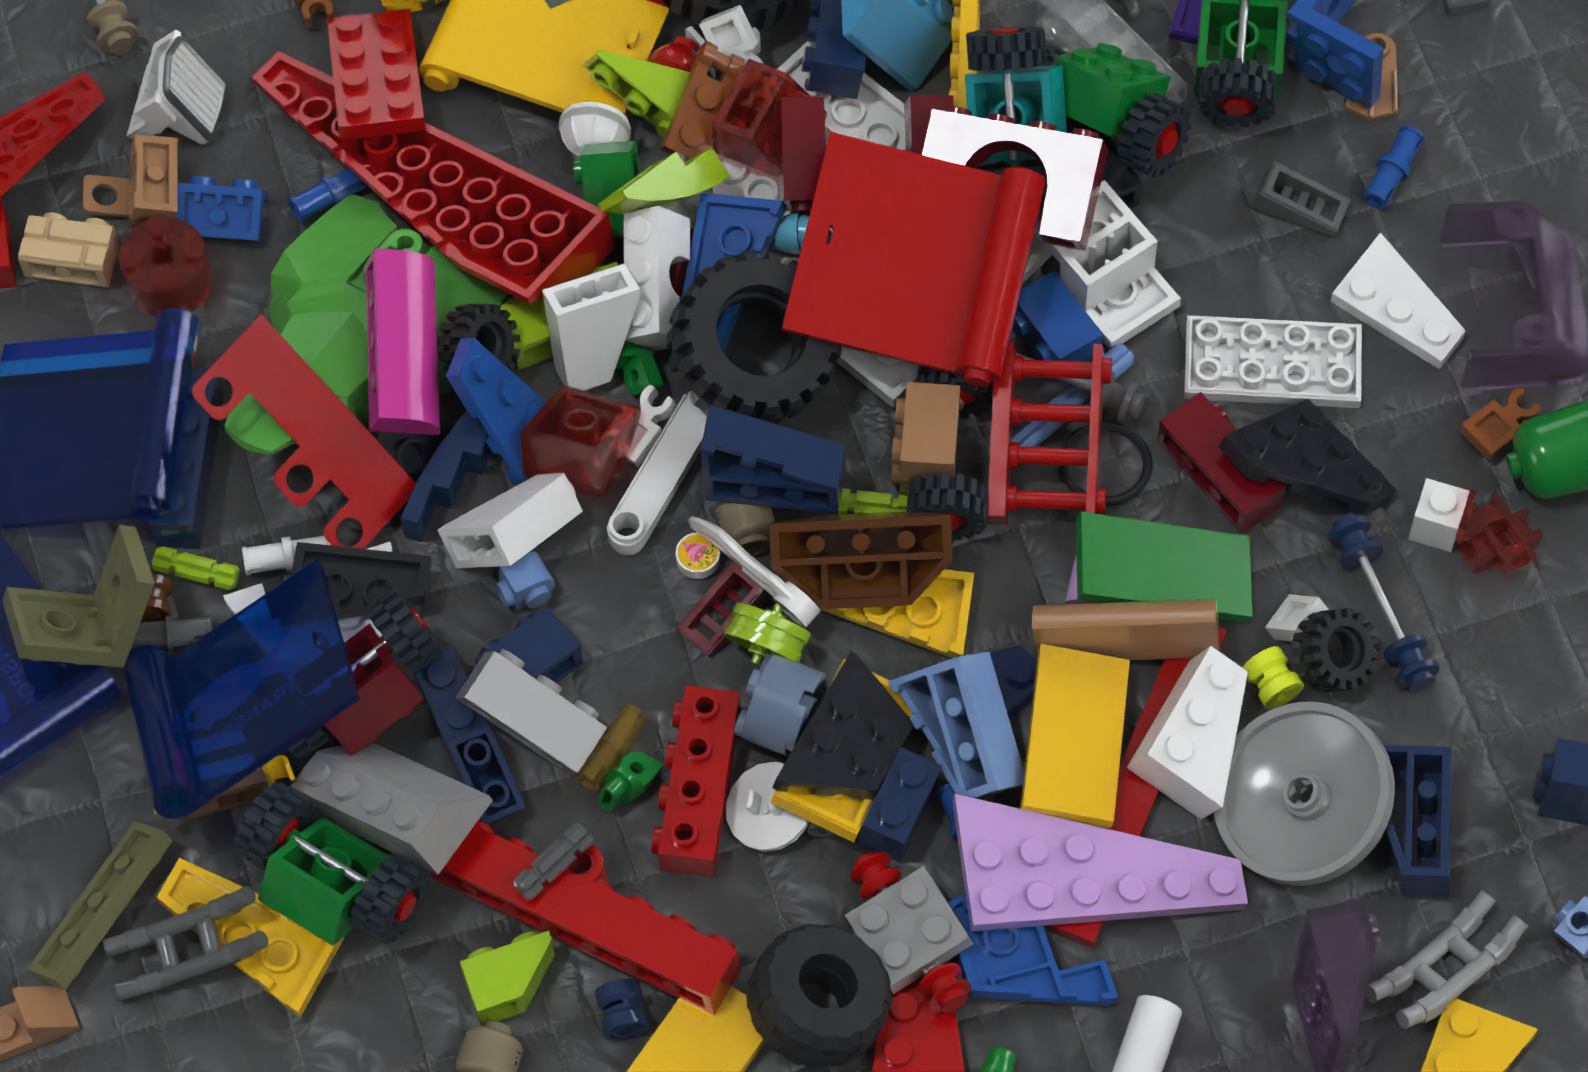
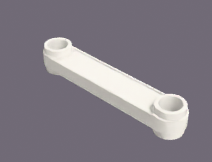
[607,390,709,555]

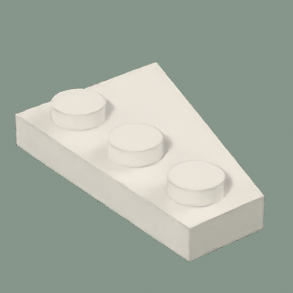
[1331,233,1466,370]

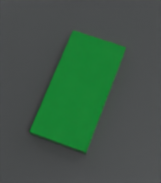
[1076,512,1253,623]

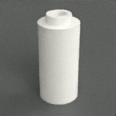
[1112,995,1182,1072]

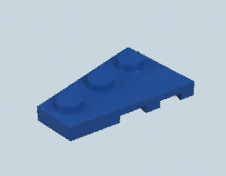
[446,337,554,484]

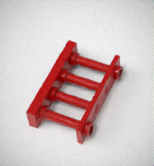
[987,342,1112,525]

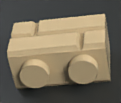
[18,212,120,288]

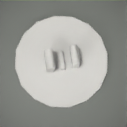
[726,762,809,852]

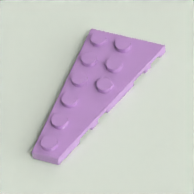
[952,794,1248,931]

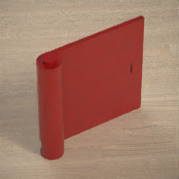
[781,132,1046,387]

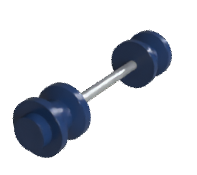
[1328,513,1440,692]

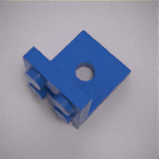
[1286,0,1384,108]

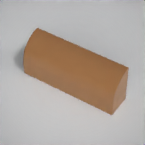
[1032,599,1219,660]

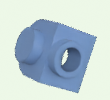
[495,551,555,612]
[1553,895,1588,959]

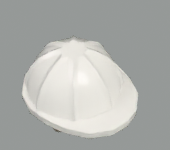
[558,102,631,158]

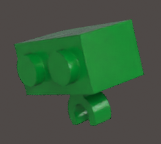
[574,141,640,237]

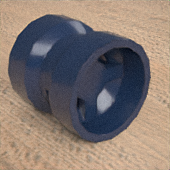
[595,979,649,1041]

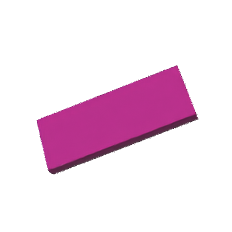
[365,249,440,435]

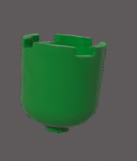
[1506,401,1588,500]

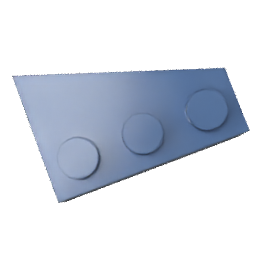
[887,652,1024,799]

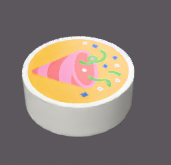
[675,532,721,579]

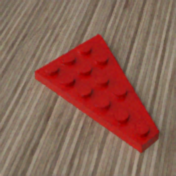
[0,72,106,198]

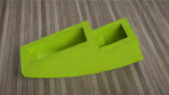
[598,147,730,214]

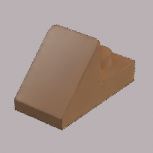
[0,986,80,1062]

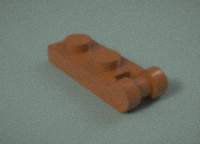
[660,41,745,161]

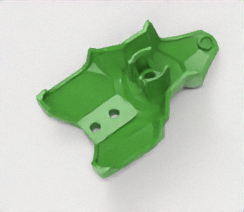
[225,195,514,455]

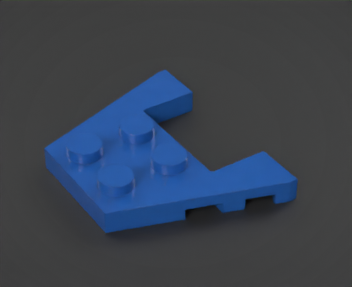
[948,893,1119,1006]

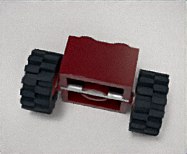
[252,586,444,761]

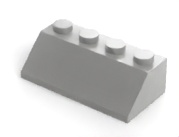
[290,743,493,874]

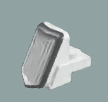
[126,30,227,145]

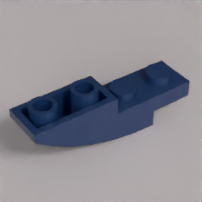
[413,646,526,825]

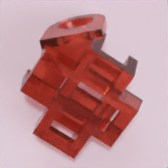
[1455,488,1544,576]

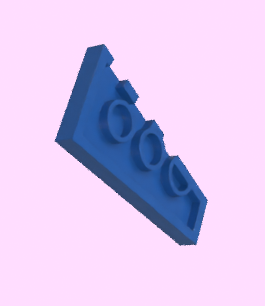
[671,193,787,355]

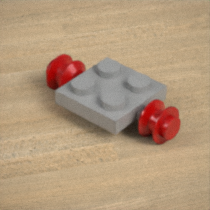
[845,851,973,1013]

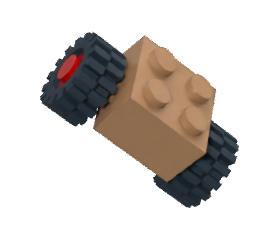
[891,366,993,541]

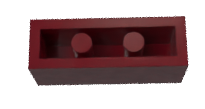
[1157,392,1287,534]

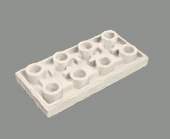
[1184,315,1362,408]

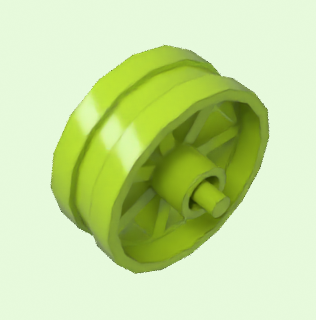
[724,602,811,665]

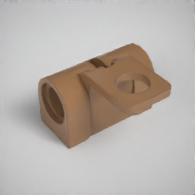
[82,134,177,236]

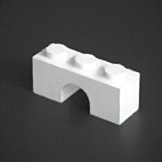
[624,206,690,351]

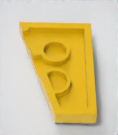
[1421,998,1538,1072]

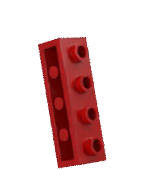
[651,685,741,878]

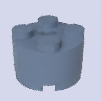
[734,653,827,757]

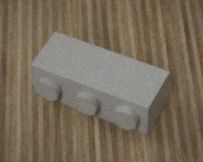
[455,649,607,774]

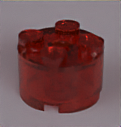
[118,214,212,318]

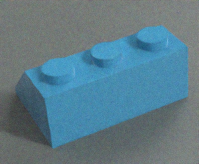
[841,0,953,92]

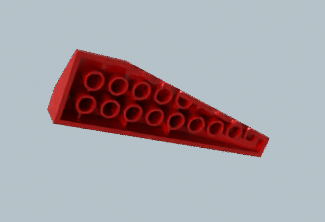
[252,51,615,304]

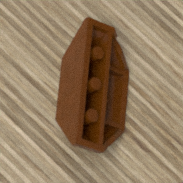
[769,511,953,609]

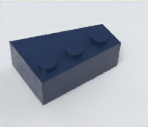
[1382,745,1452,897]

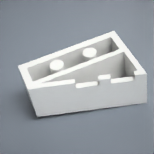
[1127,646,1248,820]

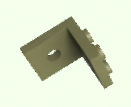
[2,525,155,668]

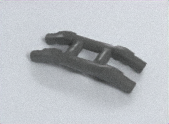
[102,886,268,1002]

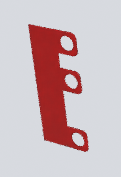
[192,314,416,549]

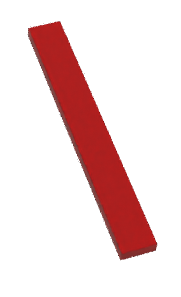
[1050,627,1227,948]

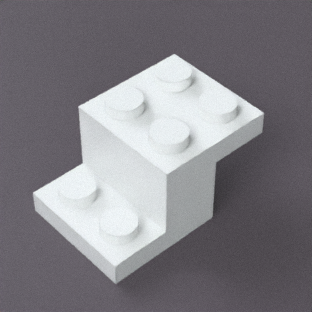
[1034,180,1181,350]

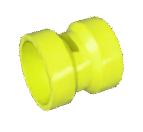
[1242,646,1304,709]

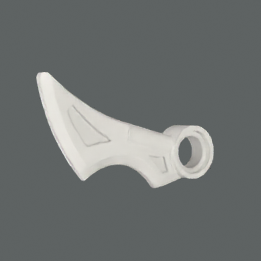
[688,516,821,628]

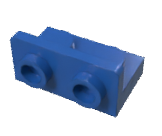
[173,176,269,242]

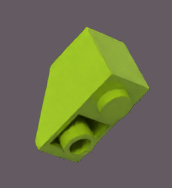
[460,931,555,1026]

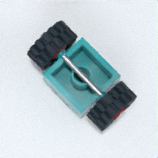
[965,26,1067,203]

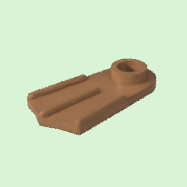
[1344,33,1398,121]

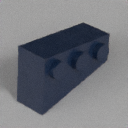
[700,405,846,514]

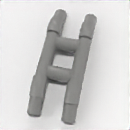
[1364,890,1529,1029]

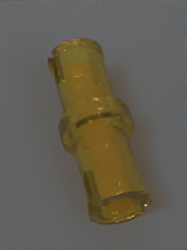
[574,703,648,791]

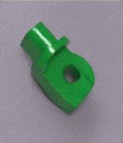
[616,340,663,395]
[598,751,664,812]

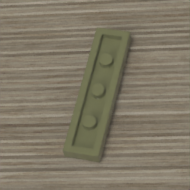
[27,821,173,990]

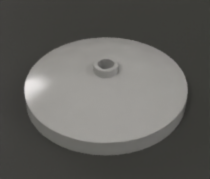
[1214,702,1395,886]

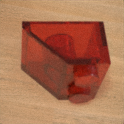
[520,385,641,498]

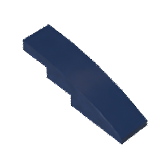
[401,411,492,542]

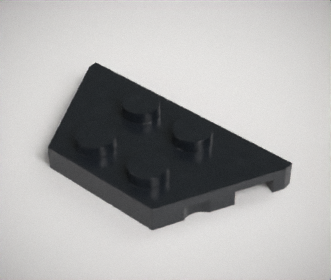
[772,651,913,800]

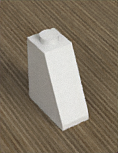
[542,263,641,395]
[438,473,583,568]

